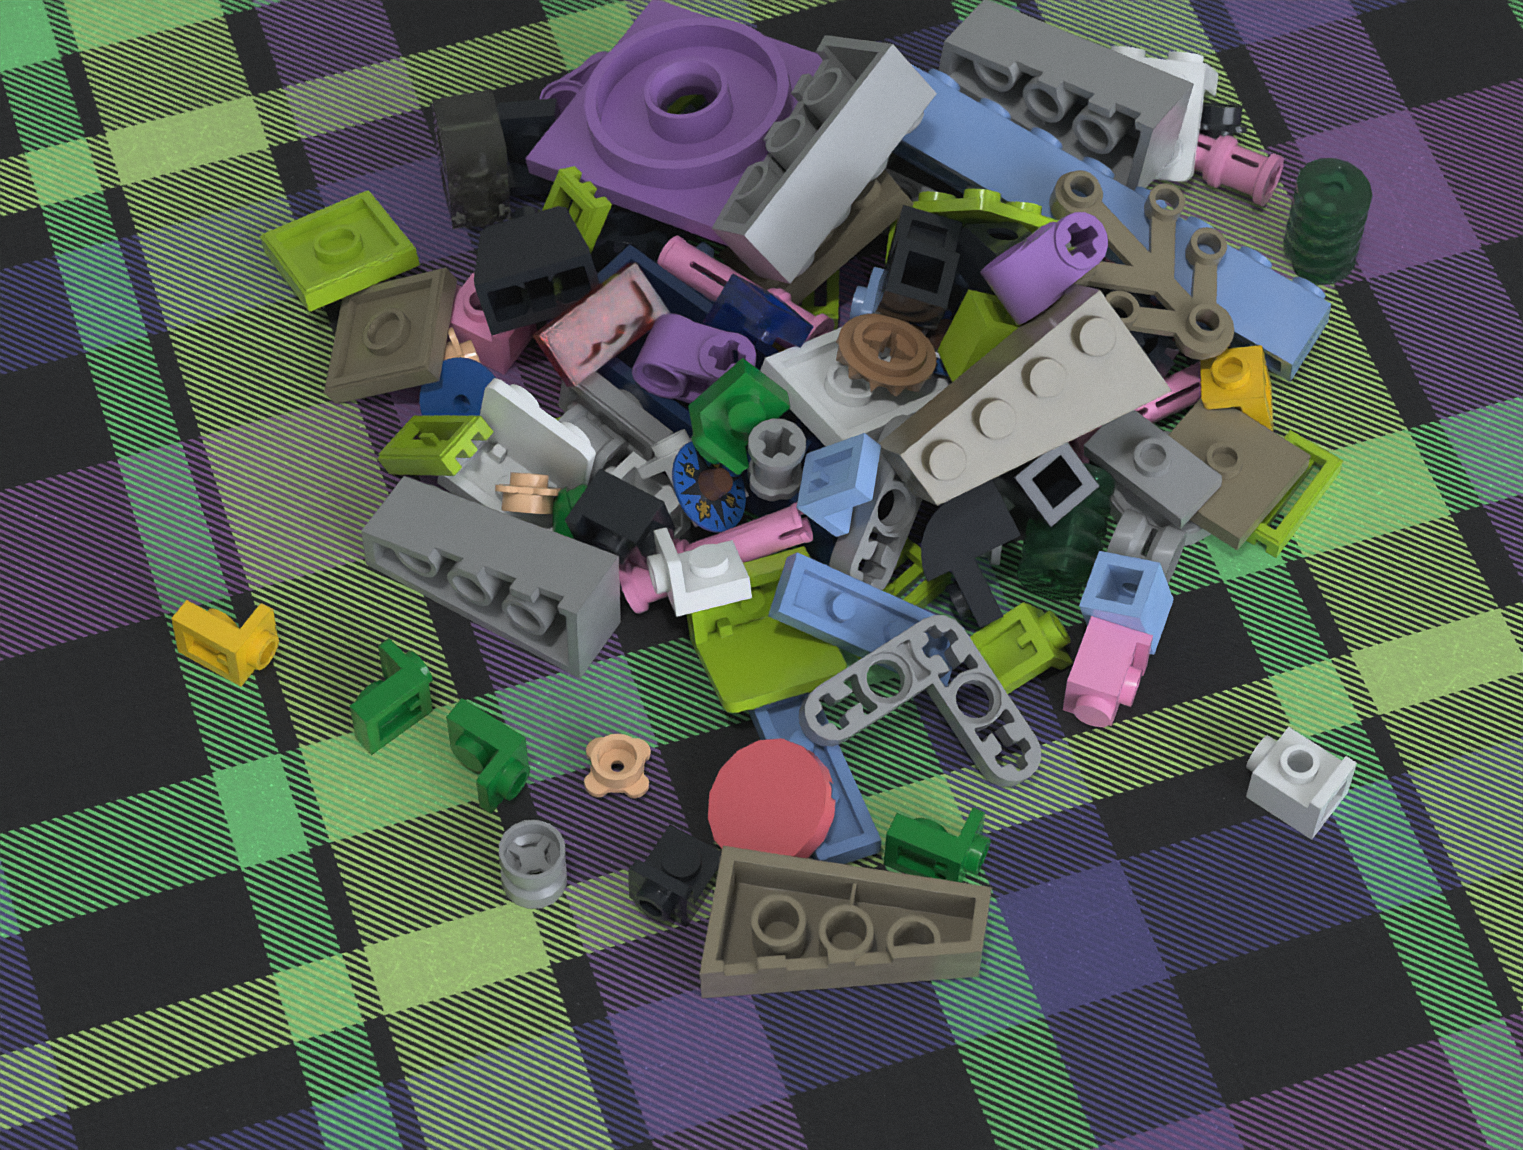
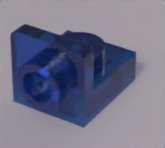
[702,274,814,348]

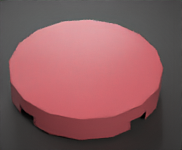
[708,738,836,858]

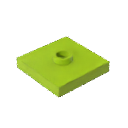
[260,190,420,312]

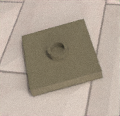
[324,268,457,404]
[1169,398,1311,550]

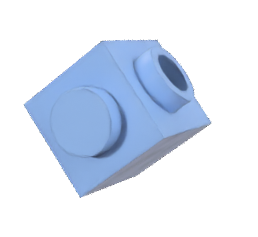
[1079,551,1174,655]

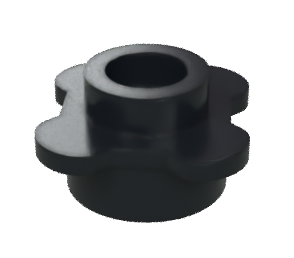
[1199,102,1247,140]

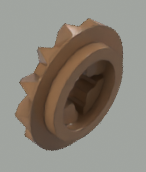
[836,314,936,397]

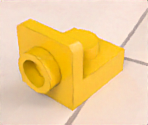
[1200,345,1274,432]
[171,600,279,687]

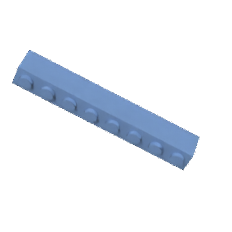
[892,64,1331,382]

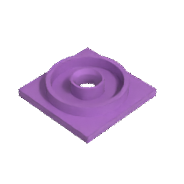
[525,0,823,246]

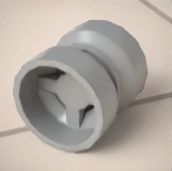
[1107,508,1187,583]
[499,820,567,909]

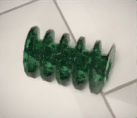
[1283,158,1373,286]
[1017,463,1116,601]

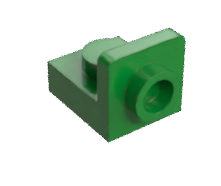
[688,358,791,475]
[350,638,433,755]
[446,698,530,814]
[883,807,991,883]

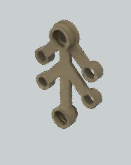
[1049,170,1234,360]

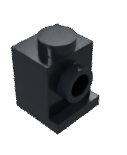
[565,468,676,570]

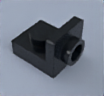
[495,98,561,196]
[628,824,722,928]

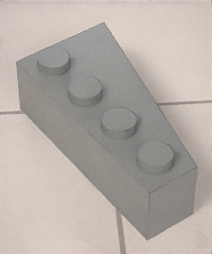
[939,0,1194,191]
[711,35,937,284]
[361,476,621,679]

